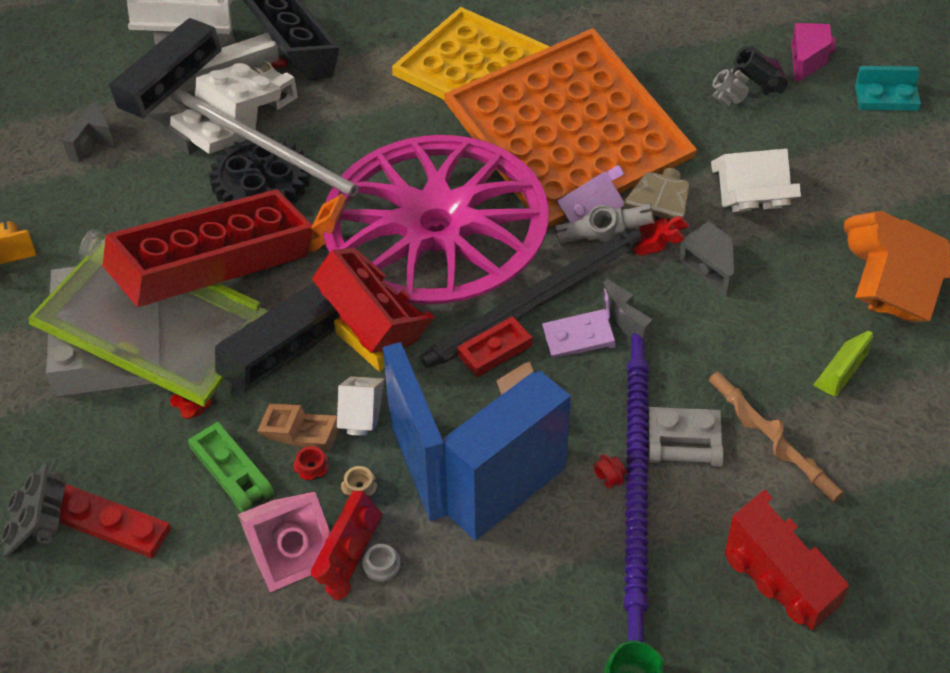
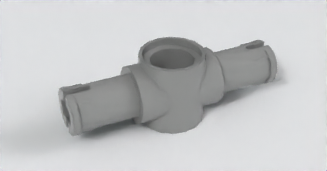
[556,203,655,245]

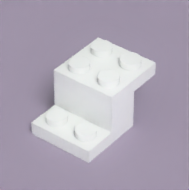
[170,63,282,154]
[711,149,801,212]

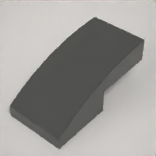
[602,279,653,344]

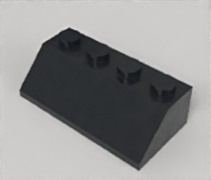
[243,0,340,80]

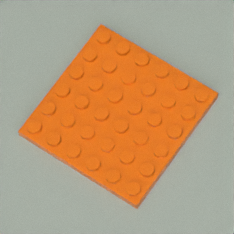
[444,28,697,229]

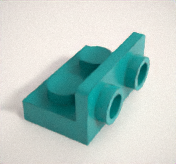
[855,66,921,111]

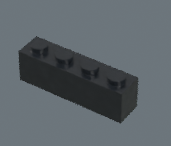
[109,18,222,118]
[215,283,340,392]

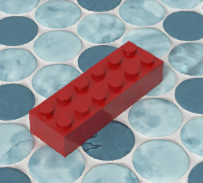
[102,189,313,308]

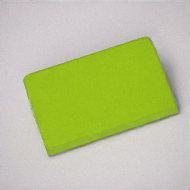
[813,331,873,397]

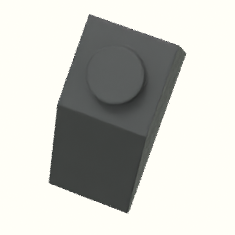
[679,221,734,296]

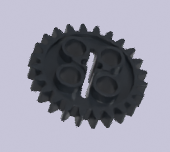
[209,135,311,203]

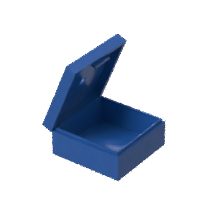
[383,342,571,541]

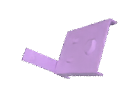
[556,165,624,222]
[542,289,616,358]

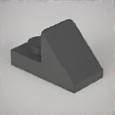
[62,102,115,163]

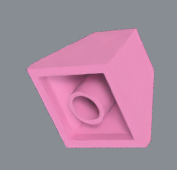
[238,492,330,592]

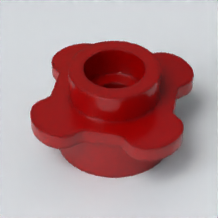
[170,383,212,419]

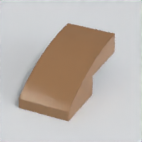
[257,404,340,452]

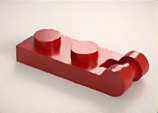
[311,491,383,600]

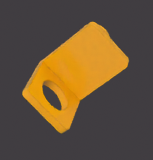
[0,221,36,284]

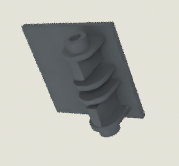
[1,461,66,558]

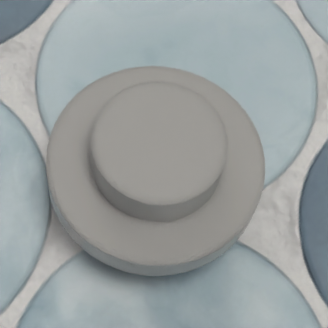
[362,544,401,582]

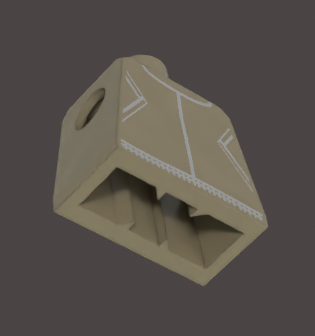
[624,168,689,233]

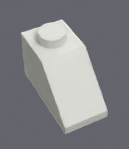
[337,376,385,435]

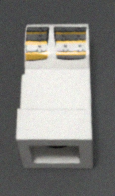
[252,61,298,110]

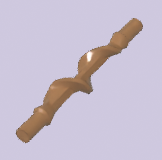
[709,371,844,503]

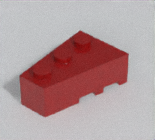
[312,248,435,353]
[725,489,849,631]

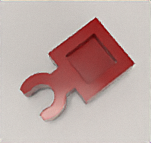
[632,216,689,256]

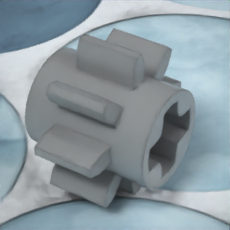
[712,68,749,106]

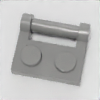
[648,407,723,467]

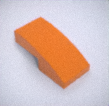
[308,194,346,252]

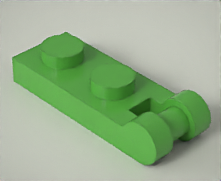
[188,422,274,513]

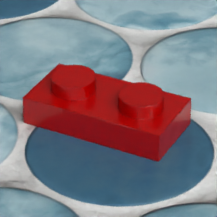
[457,316,533,377]

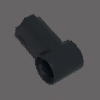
[733,46,788,95]

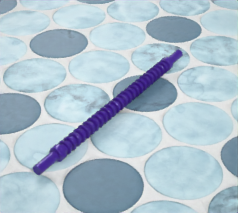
[624,333,649,642]

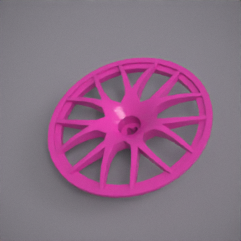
[323,135,548,304]

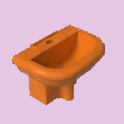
[844,211,950,322]

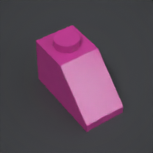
[791,23,836,81]

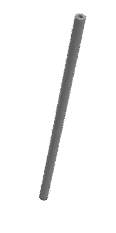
[170,88,358,197]

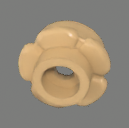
[341,466,377,496]

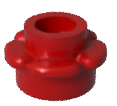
[293,446,329,481]
[593,454,626,489]

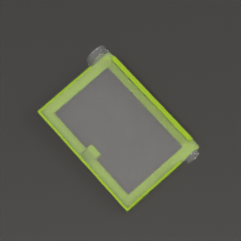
[29,229,268,407]

